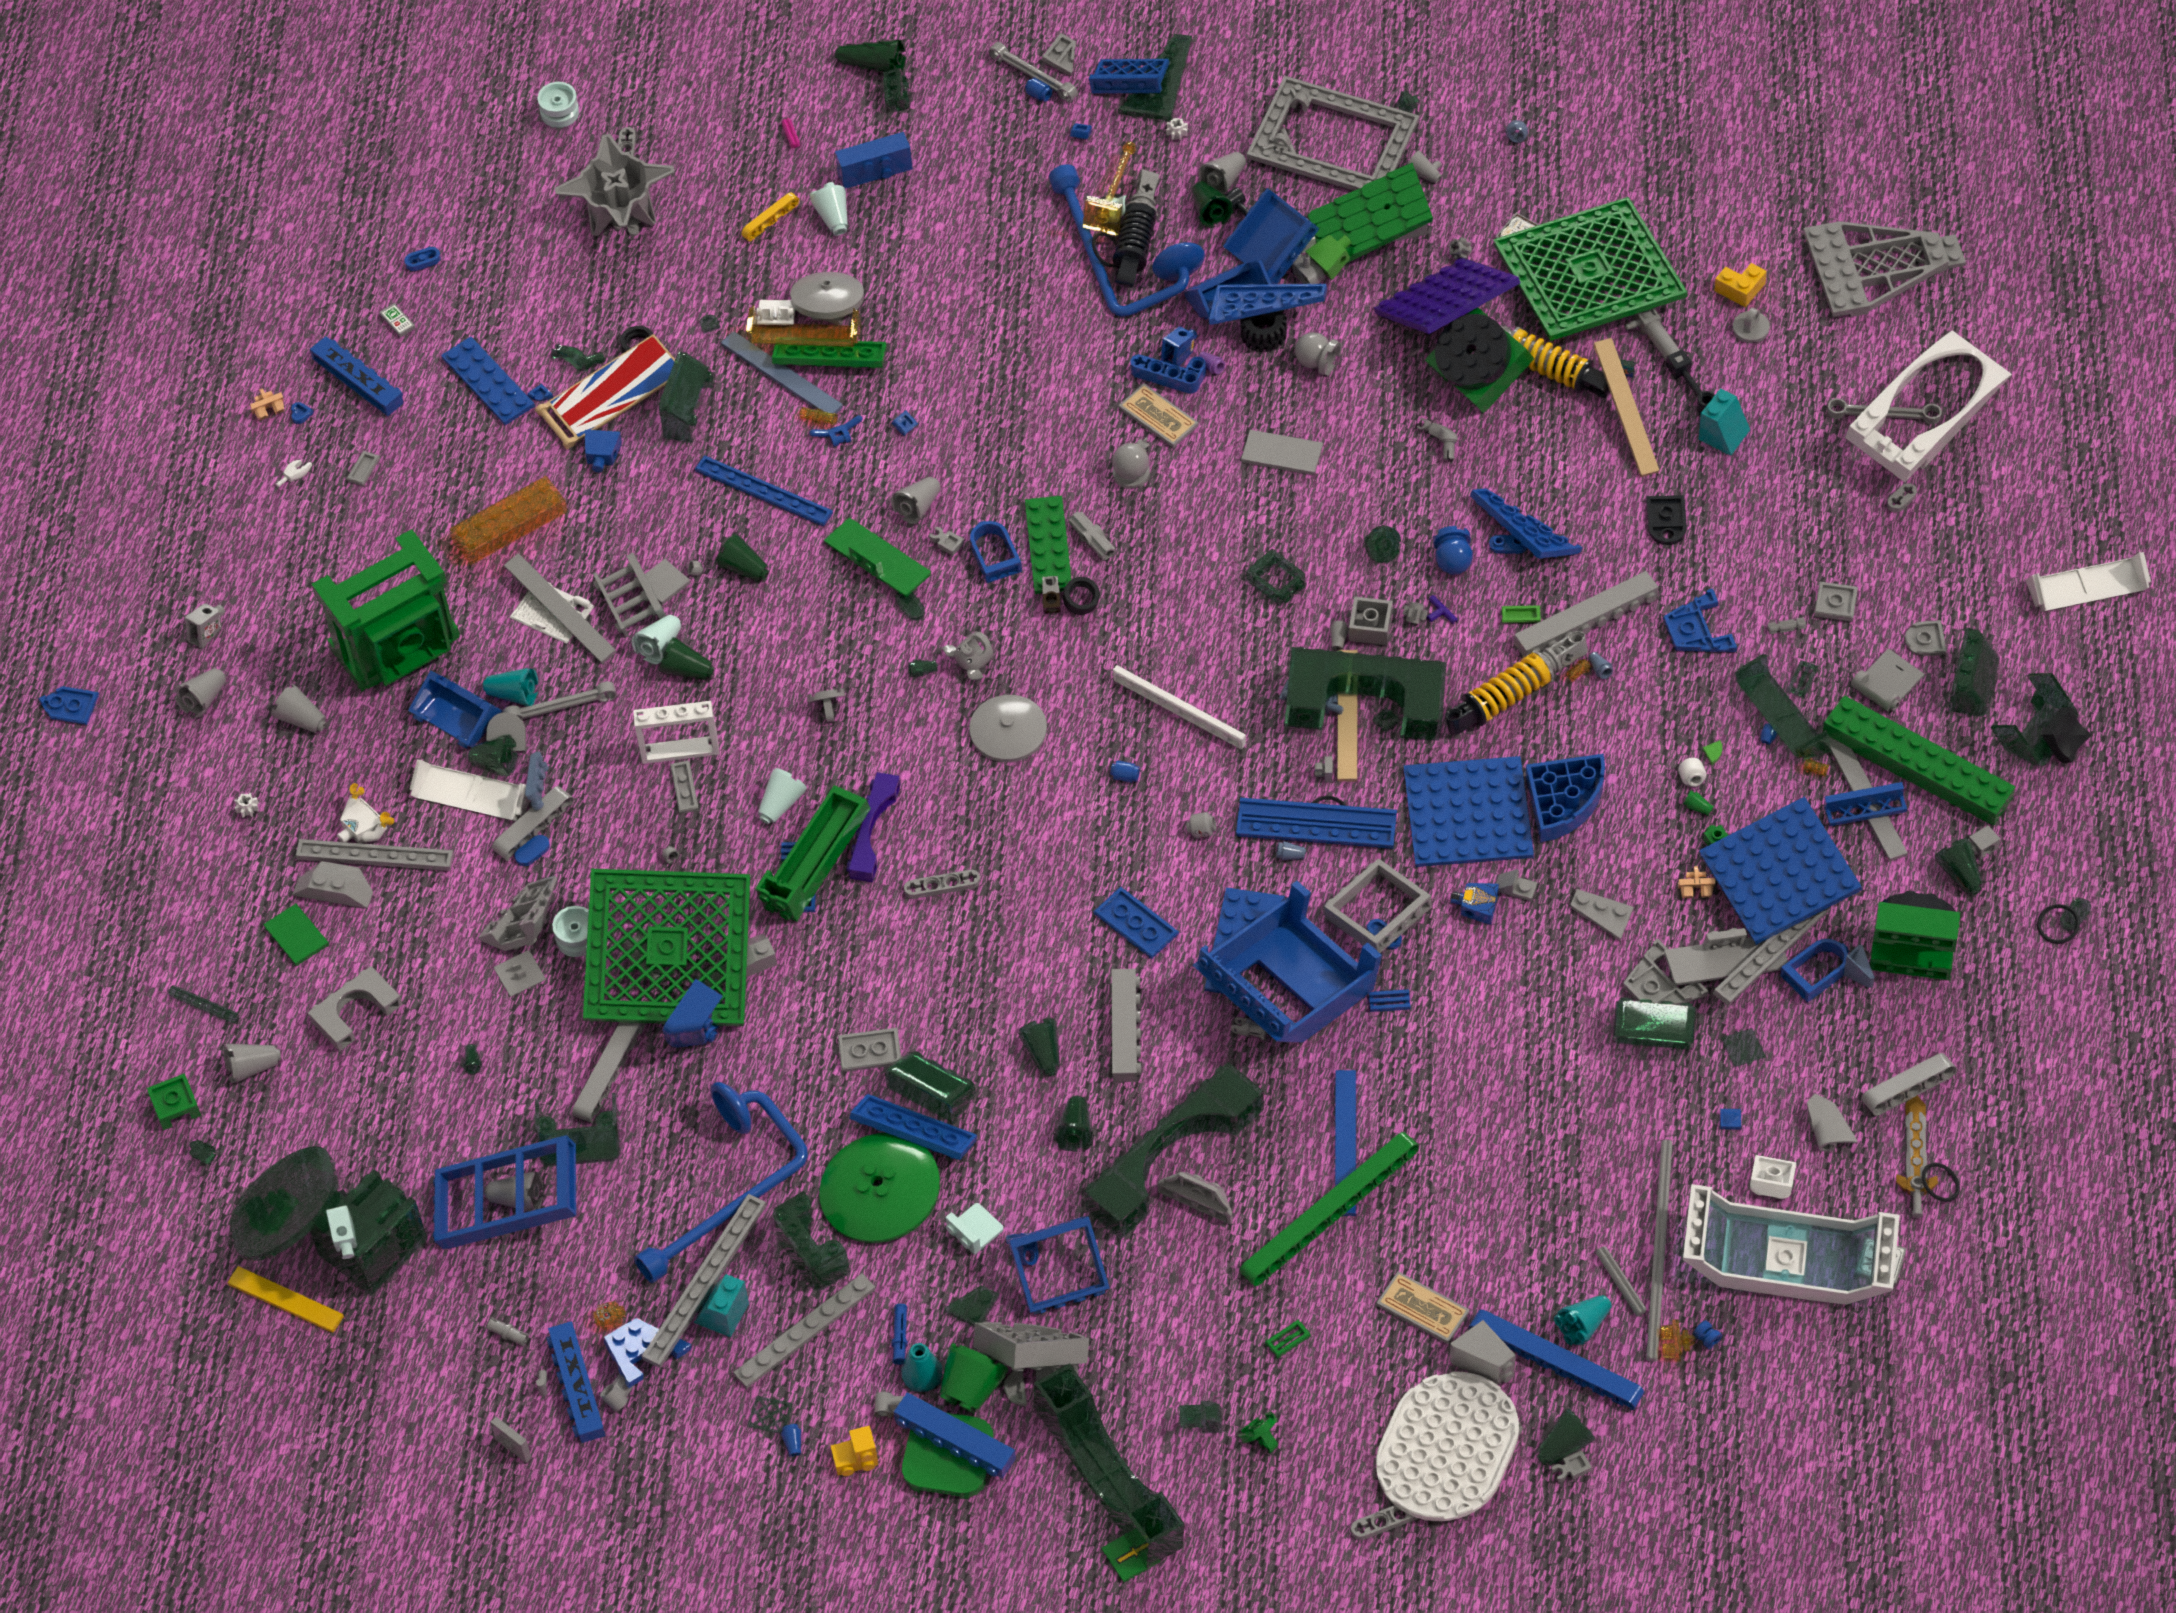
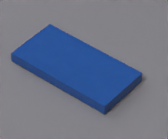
[1094,887,1179,959]

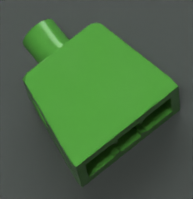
[1305,235,1352,280]

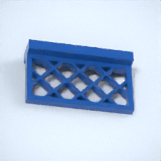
[1089,59,1169,93]

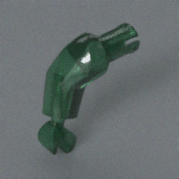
[551,344,605,371]

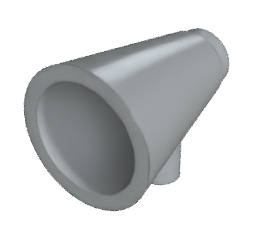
[1407,150,1442,184]

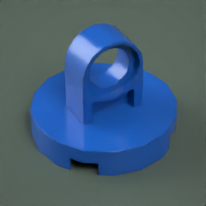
[1006,1233,1047,1266]

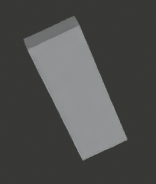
[670,761,699,814]

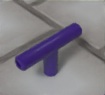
[1427,595,1458,624]

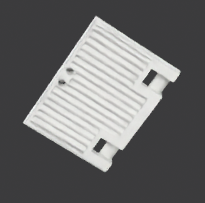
[509,582,594,644]

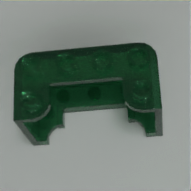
[773,1191,850,1291]

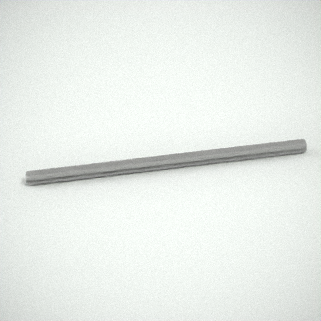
[1646,1140,1672,1362]

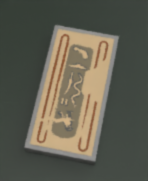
[1119,383,1199,448]
[1377,1271,1470,1344]

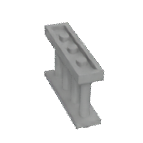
[593,553,666,638]

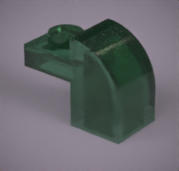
[1180,1401,1223,1434]

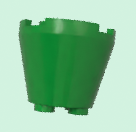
[940,1343,1009,1414]

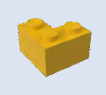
[1714,263,1767,308]
[830,1425,879,1476]

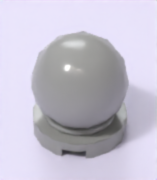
[1295,332,1342,376]
[1112,443,1150,489]

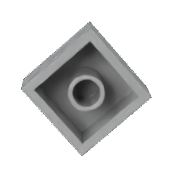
[1349,597,1393,645]

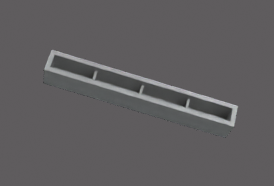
[1514,571,1659,657]

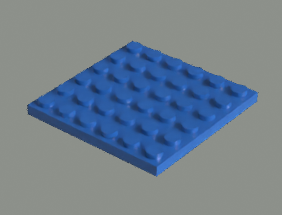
[1404,756,1534,867]
[1699,796,1862,945]

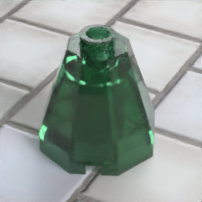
[468,734,518,776]

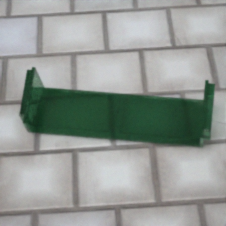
[1735,653,1831,760]

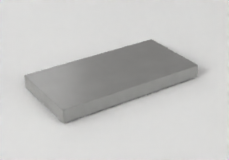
[1241,430,1323,475]

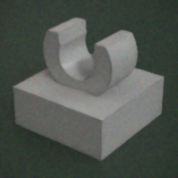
[1315,756,1333,782]

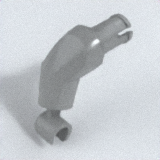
[1417,418,1458,460]

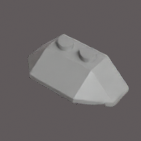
[293,861,373,909]
[1157,1172,1233,1225]

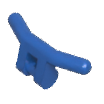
[809,415,863,447]

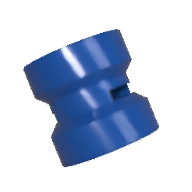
[1693,1320,1722,1350]

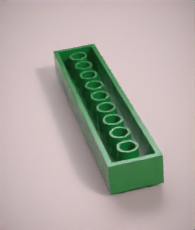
[1822,695,2016,826]

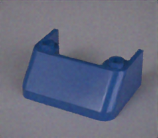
[1183,259,1272,319]
[662,979,723,1048]

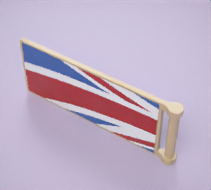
[535,334,685,450]

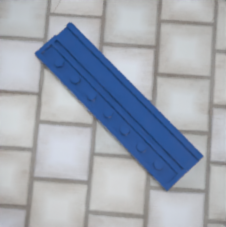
[1236,797,1397,849]

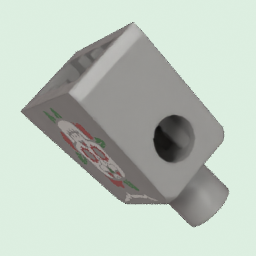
[185,604,225,649]

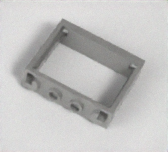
[1324,858,1432,953]

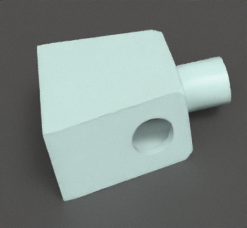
[326,1205,357,1259]

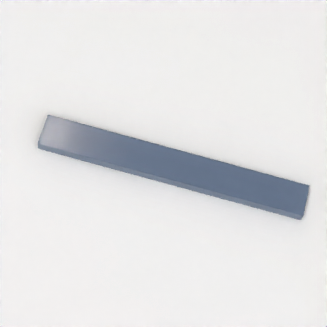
[721,331,843,419]

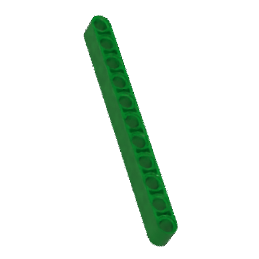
[1239,1132,1420,1286]

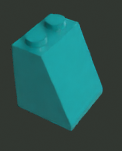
[1698,388,1750,456]
[694,1274,749,1337]

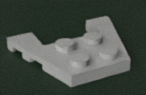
[1623,938,1708,1014]

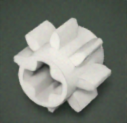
[1166,118,1188,140]
[235,793,259,818]

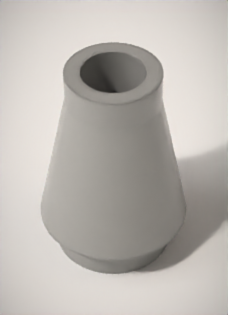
[1330,621,1349,650]

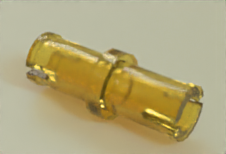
[799,407,838,425]

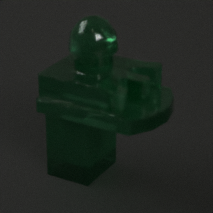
[189,1139,216,1165]

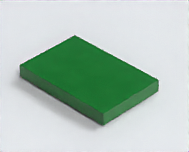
[263,903,329,966]

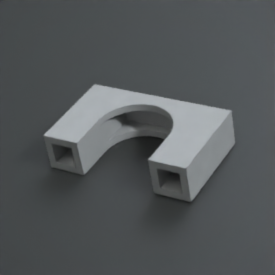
[308,966,403,1052]

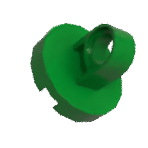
[1238,1412,1278,1454]

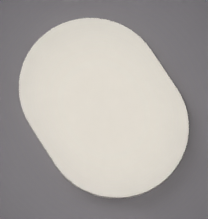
[1376,1372,1519,1521]

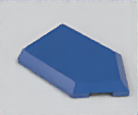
[38,686,99,725]

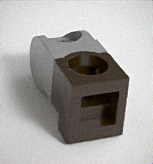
[1042,576,1061,613]

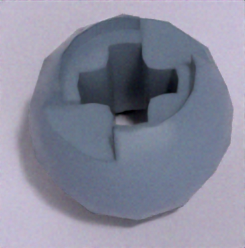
[1505,120,1528,143]

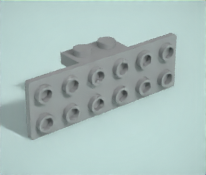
[1664,928,1788,985]

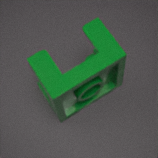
[147,1073,201,1131]

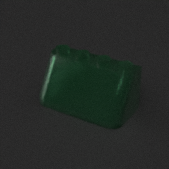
[1948,628,2000,717]
[1612,997,1697,1050]
[885,1051,976,1124]

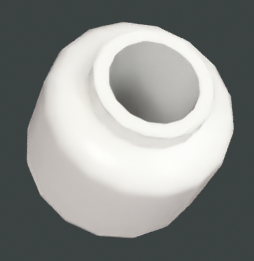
[1678,758,1706,787]

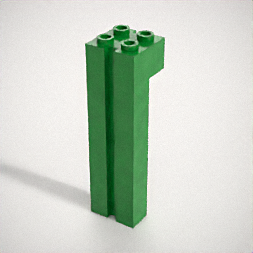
[755,785,871,922]

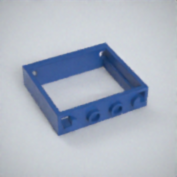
[1007,1216,1110,1315]

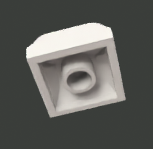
[1750,1155,1796,1199]

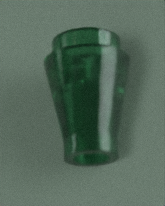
[908,659,938,678]
[462,1044,483,1074]

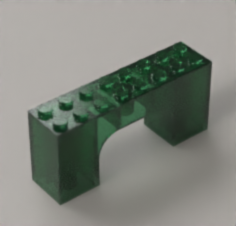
[1284,647,1447,741]

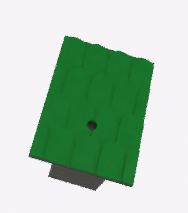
[1307,163,1433,263]

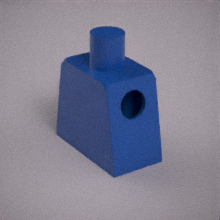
[585,430,622,473]

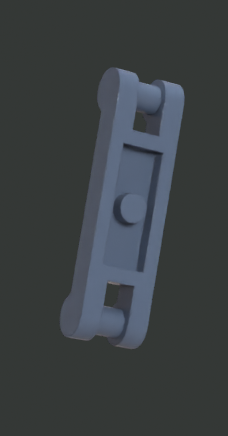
[525,752,549,810]

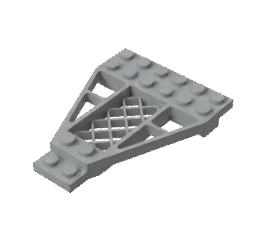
[1803,221,1966,317]

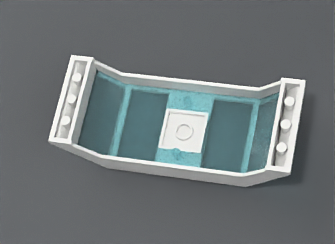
[1683,1184,1900,1305]

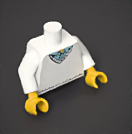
[337,783,394,844]

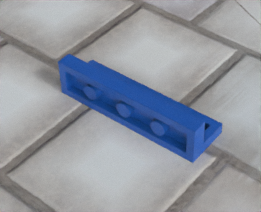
[1824,782,1907,826]

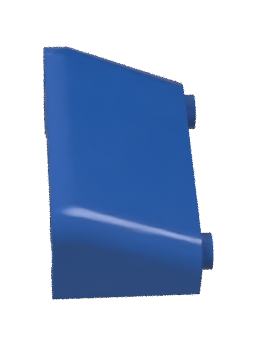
[408,670,503,749]

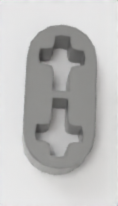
[1887,483,1917,513]

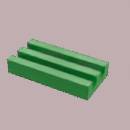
[1265,1319,1311,1359]

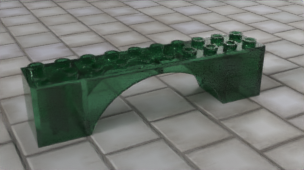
[1084,1062,1264,1240]
[1033,1363,1185,1568]

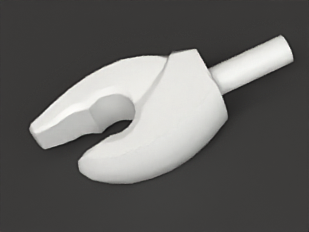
[276,460,312,487]

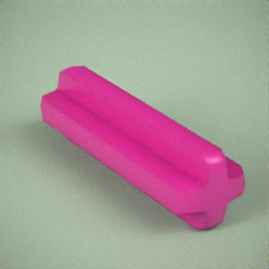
[782,118,800,148]

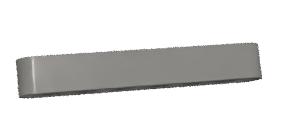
[572,1022,646,1123]

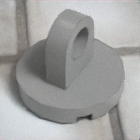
[1733,307,1770,343]
[806,688,846,723]

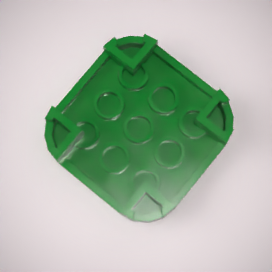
[902,1412,994,1499]

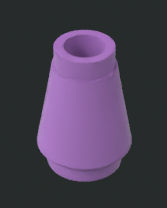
[1198,351,1225,374]

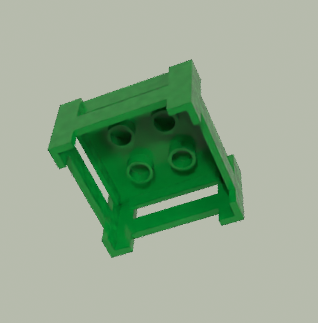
[311,529,460,692]

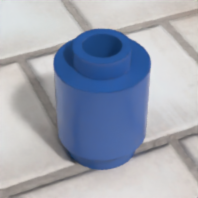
[1025,78,1052,102]
[1110,760,1140,783]

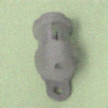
[1231,1017,1268,1041]

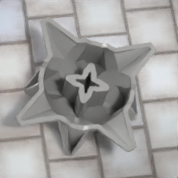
[555,134,674,236]

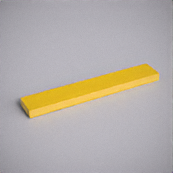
[227,1266,344,1333]

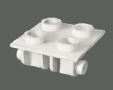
[757,300,795,325]

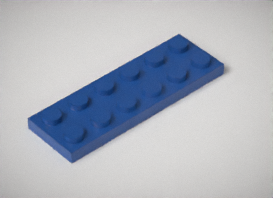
[441,337,535,425]
[849,1094,977,1160]

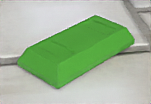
[1502,605,1541,623]

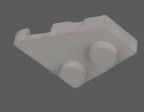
[1042,33,1076,76]

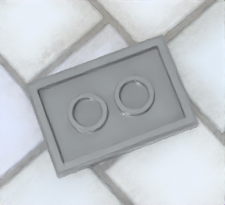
[838,1028,902,1072]

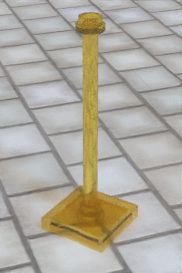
[1082,141,1136,236]

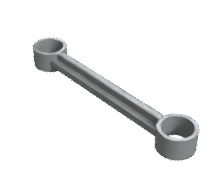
[988,42,1078,103]
[1827,398,1942,424]
[502,682,617,721]

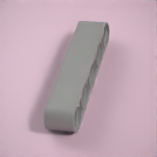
[492,786,574,861]
[1861,1053,1957,1116]

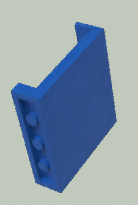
[1223,188,1320,284]

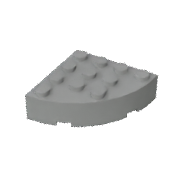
[974,1322,1089,1371]

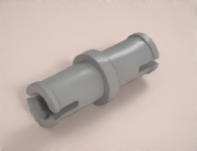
[486,1317,529,1346]

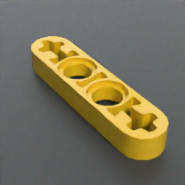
[741,192,800,242]

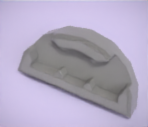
[1004,1370,1027,1406]

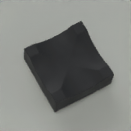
[2041,707,2091,763]

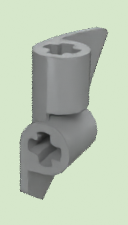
[1807,1094,1857,1152]

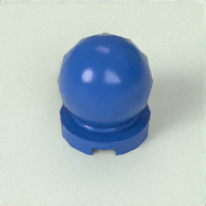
[1432,526,1473,575]

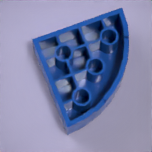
[1526,753,1605,843]

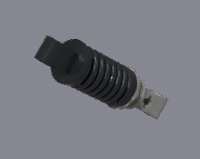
[1112,169,1160,288]

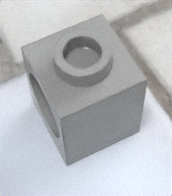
[1968,826,2000,860]

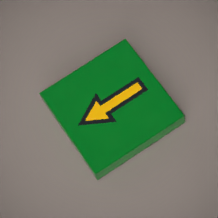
[1101,1527,1160,1583]

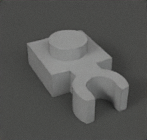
[929,527,964,556]
[1551,1450,1592,1483]

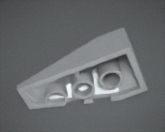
[696,933,777,988]

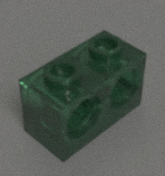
[883,68,910,112]

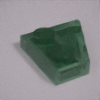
[944,1285,1000,1327]

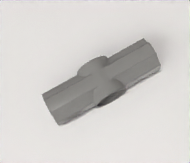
[1069,512,1116,560]

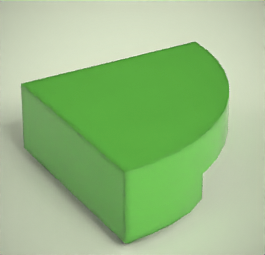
[1702,740,1722,765]

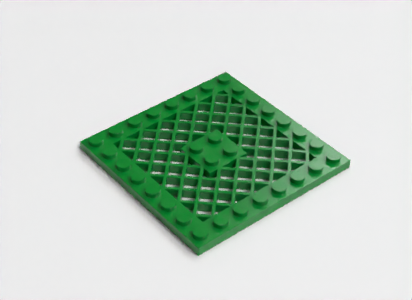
[1493,197,1688,341]
[583,868,750,1026]

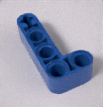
[1130,354,1206,394]

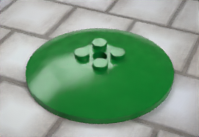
[819,1133,940,1243]

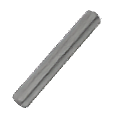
[1596,1246,1646,1316]

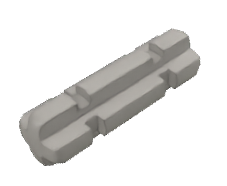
[1768,617,1806,634]

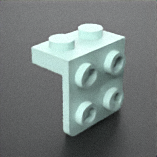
[946,1203,1003,1255]

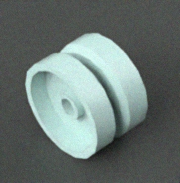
[537,82,579,128]
[552,906,589,957]

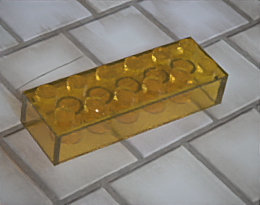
[449,476,568,565]

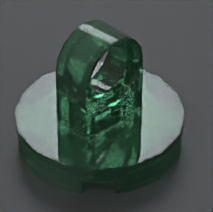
[1365,525,1401,563]

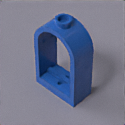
[970,521,1022,583]
[1780,939,1849,1003]

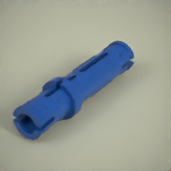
[891,1303,908,1365]

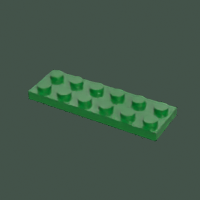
[772,338,887,369]
[1025,496,1073,594]

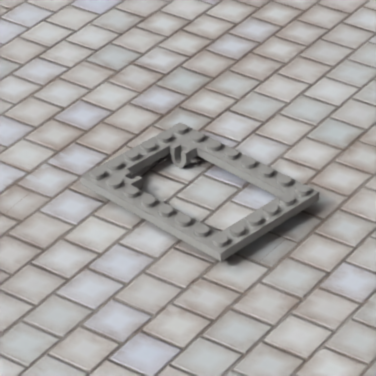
[1246,76,1419,191]

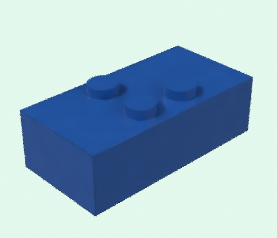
[835,132,913,189]

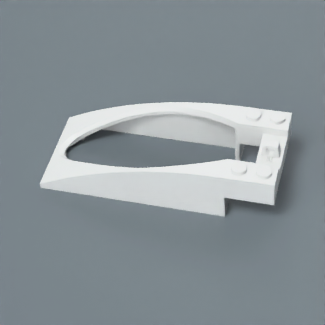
[1845,330,2012,482]

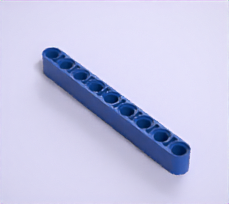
[1468,1309,1644,1411]

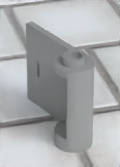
[1851,648,1925,712]

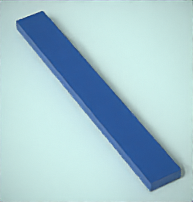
[695,455,833,527]
[1335,1070,1356,1216]

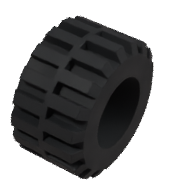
[1240,310,1287,352]

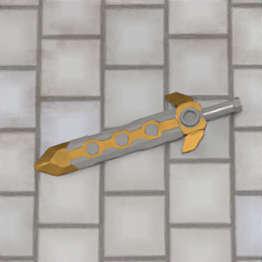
[1896,1095,1938,1218]

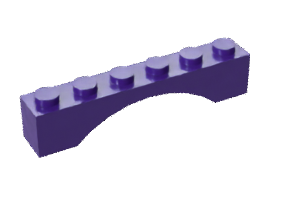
[847,772,901,883]

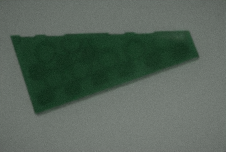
[1118,34,1192,121]

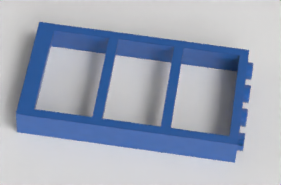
[433,1135,576,1249]

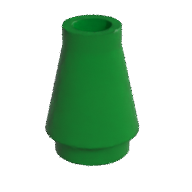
[1683,791,1714,816]

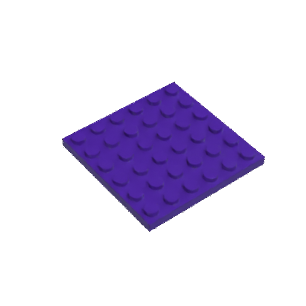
[1374,258,1520,334]

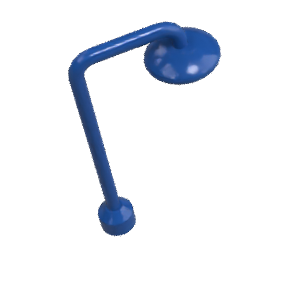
[1048,164,1205,317]
[634,1082,808,1284]

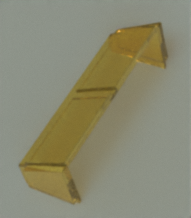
[746,305,862,347]

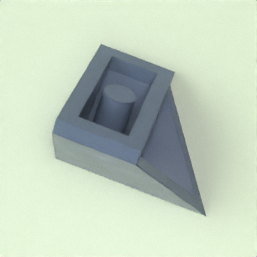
[1844,945,1874,988]

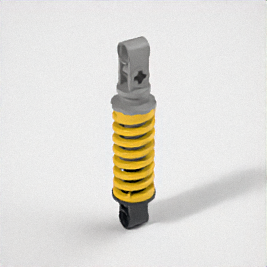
[1500,325,1610,398]
[1445,631,1588,734]

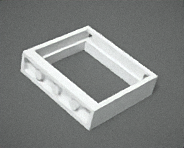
[633,701,719,764]

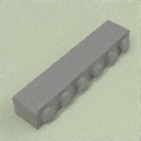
[1112,969,1141,1082]

